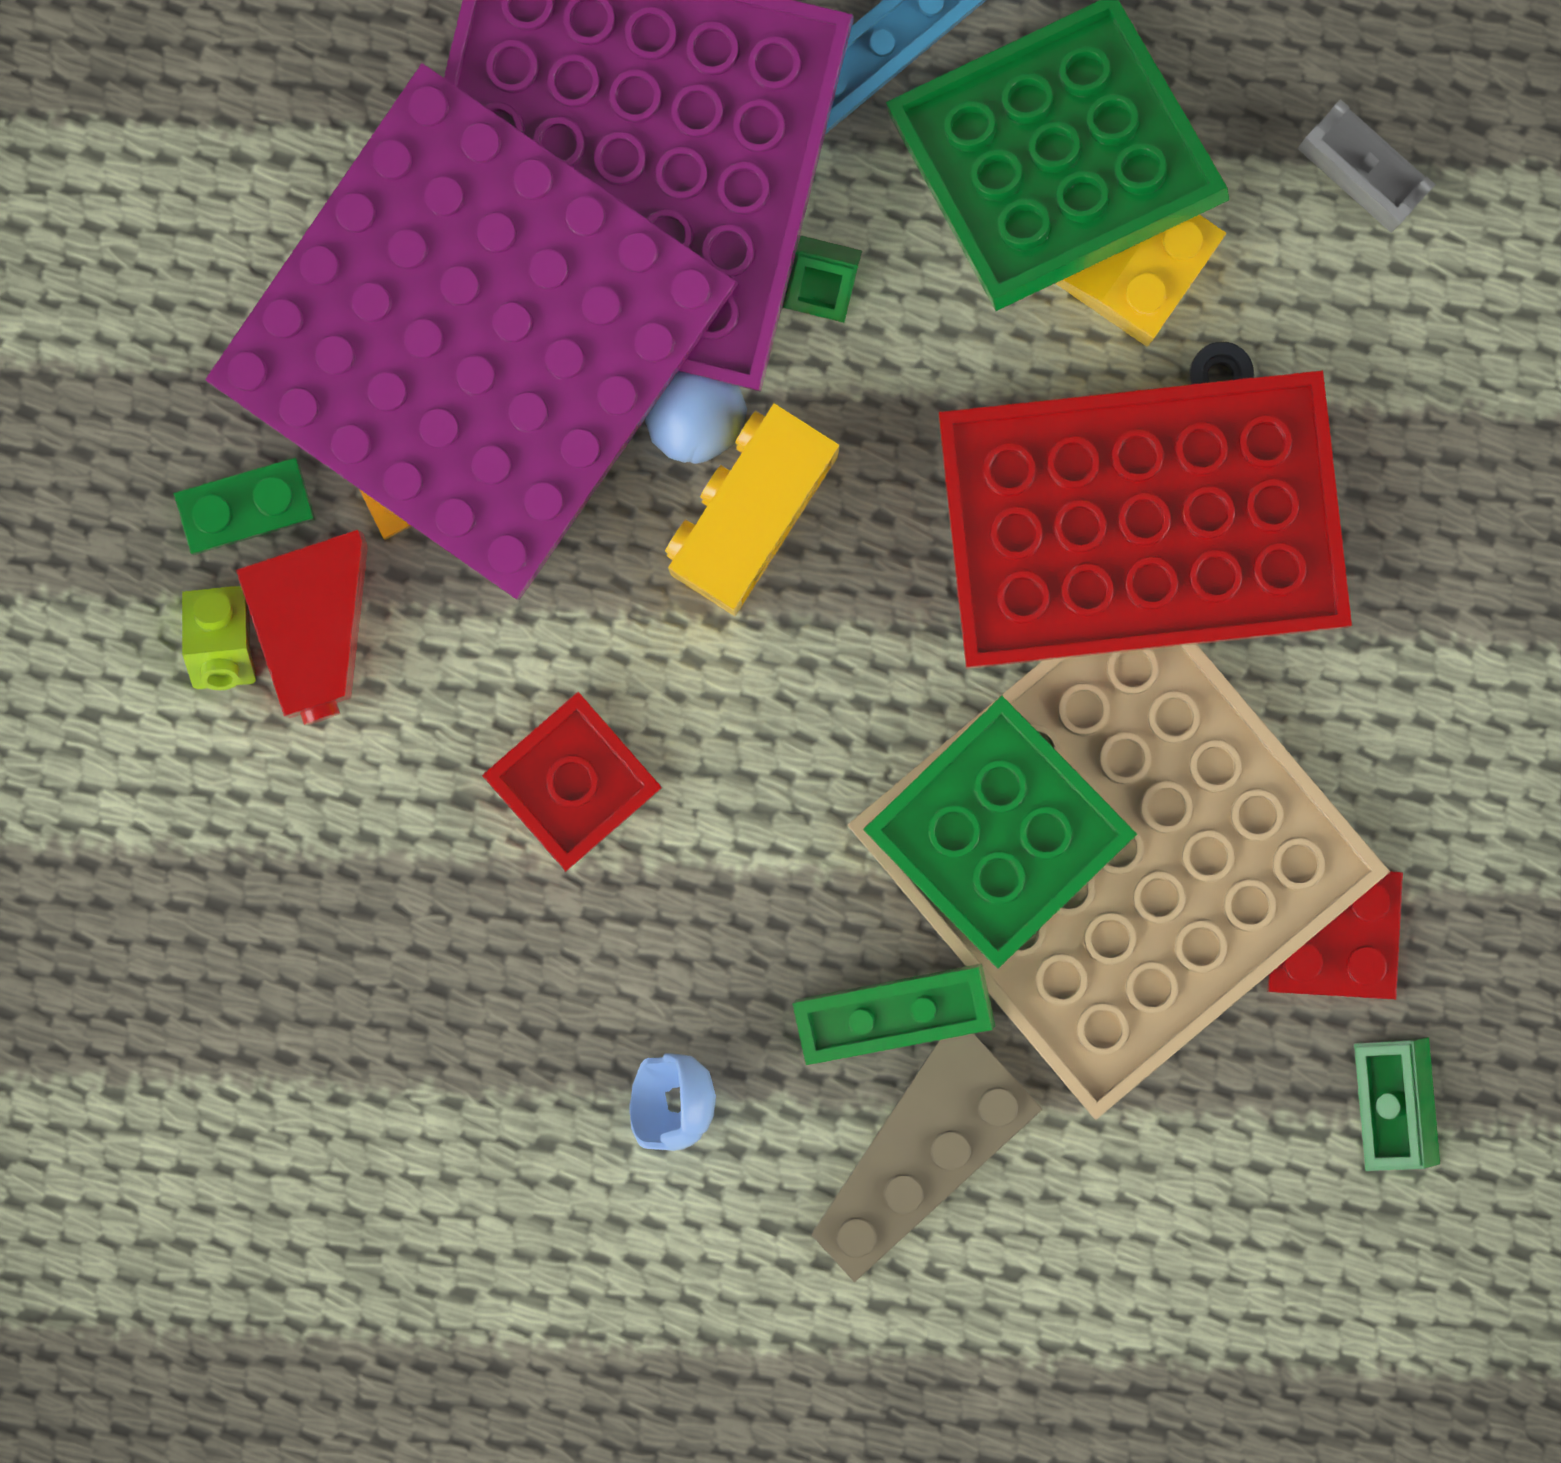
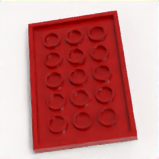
[938,370,1352,669]

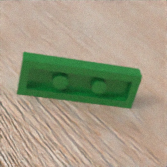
[792,963,996,1065]

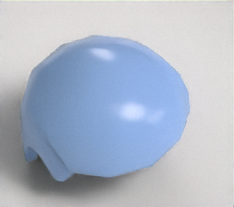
[645,371,747,464]
[629,1053,716,1151]

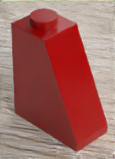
[236,530,368,725]

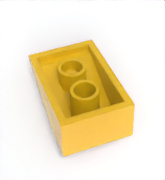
[1055,215,1227,347]

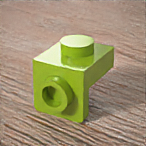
[182,586,256,690]

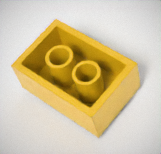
[665,403,840,616]

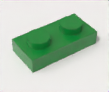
[173,457,315,555]

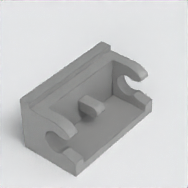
[1297,99,1436,233]

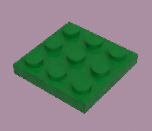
[863,695,1137,969]

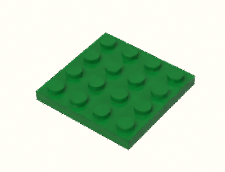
[886,0,1229,311]

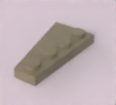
[811,1034,1043,1283]

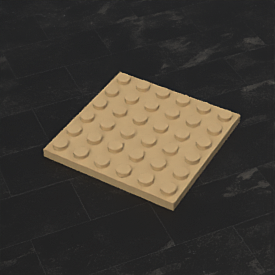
[847,644,1390,1120]

